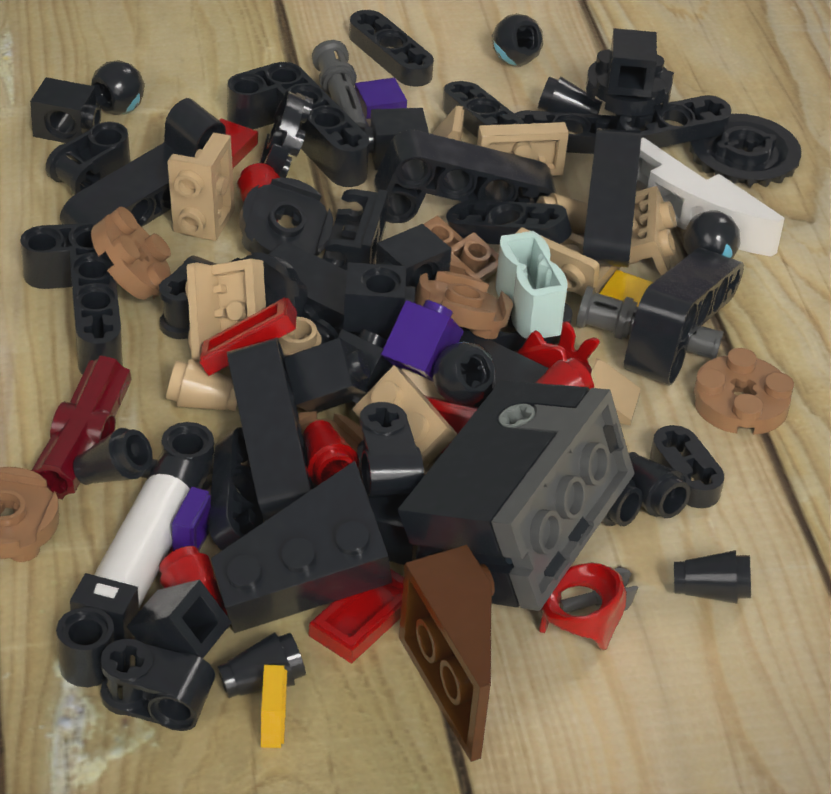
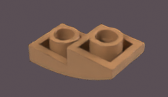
[424,215,499,281]

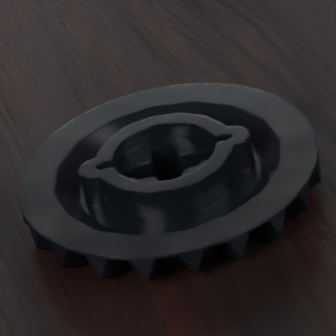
[689,113,802,188]

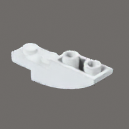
[637,137,785,257]

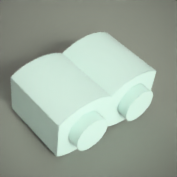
[496,231,568,339]

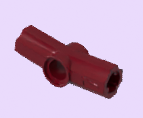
[31,355,132,500]

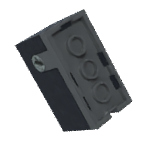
[398,380,635,611]

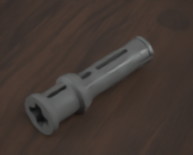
[312,40,369,130]
[576,286,724,360]

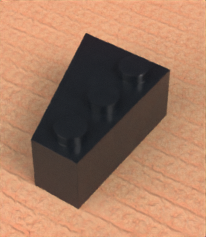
[211,461,393,633]

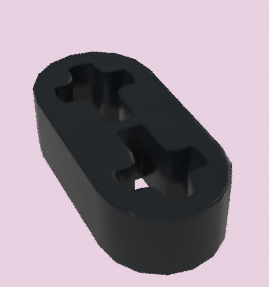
[650,425,725,509]

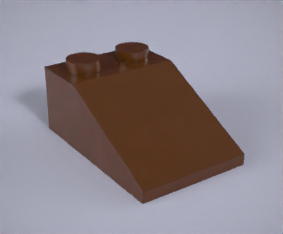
[399,545,495,762]

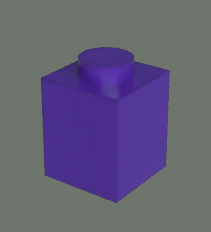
[381,300,464,381]

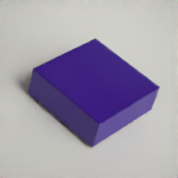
[355,77,407,119]
[172,487,211,551]

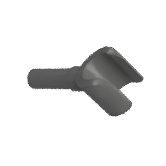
[560,568,638,613]

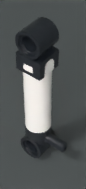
[56,422,214,688]

